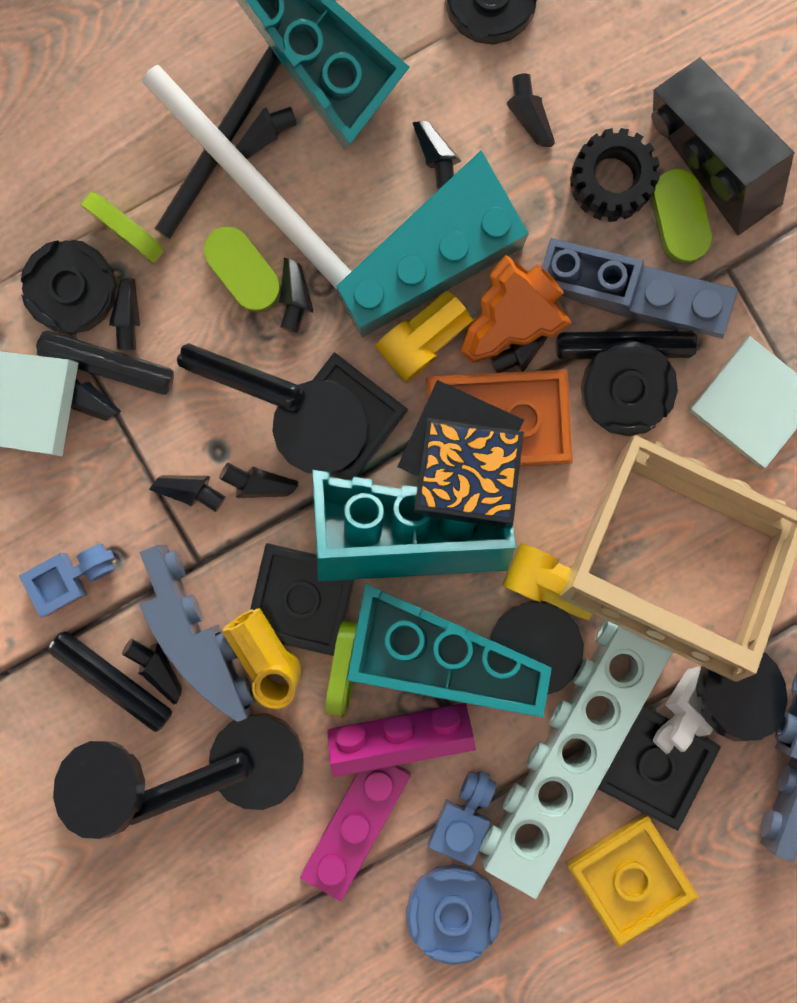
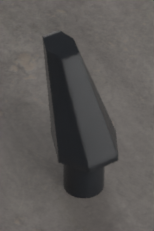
[507,73,556,147]
[236,106,297,159]
[412,121,461,189]
[279,257,314,333]
[109,278,140,350]
[490,335,548,373]
[71,378,122,421]
[219,463,298,498]
[149,475,226,512]
[122,639,182,705]

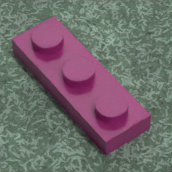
[327,703,476,777]
[300,765,411,901]

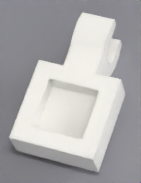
[653,667,713,754]

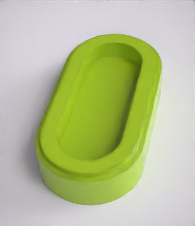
[651,169,712,264]
[80,191,165,265]
[204,226,281,313]
[325,620,358,718]

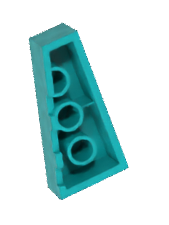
[236,0,410,150]
[336,150,529,338]
[312,470,516,582]
[347,583,552,717]

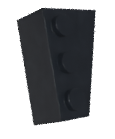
[651,57,795,236]

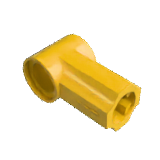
[375,290,473,383]
[502,543,592,621]
[222,608,303,709]

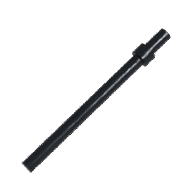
[154,46,281,239]

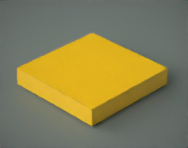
[565,813,699,948]

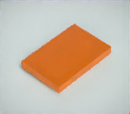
[426,369,573,467]

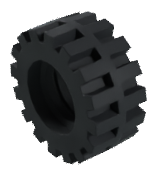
[570,128,660,222]

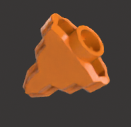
[461,255,571,363]

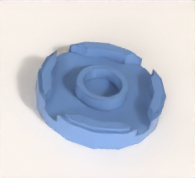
[406,864,502,965]

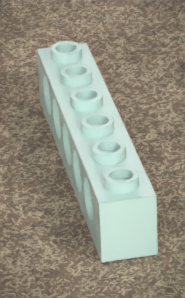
[479,620,673,899]

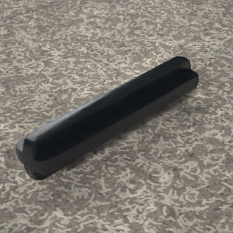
[36,331,174,395]
[556,331,697,359]
[177,343,304,411]
[48,631,172,732]
[130,753,252,825]

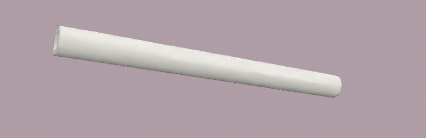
[142,65,352,290]

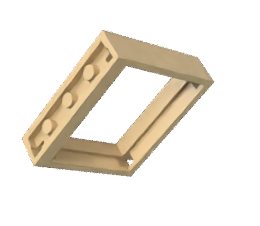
[559,435,797,682]

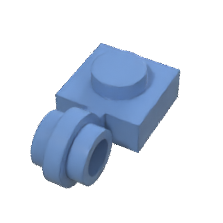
[19,544,116,618]
[428,770,496,866]

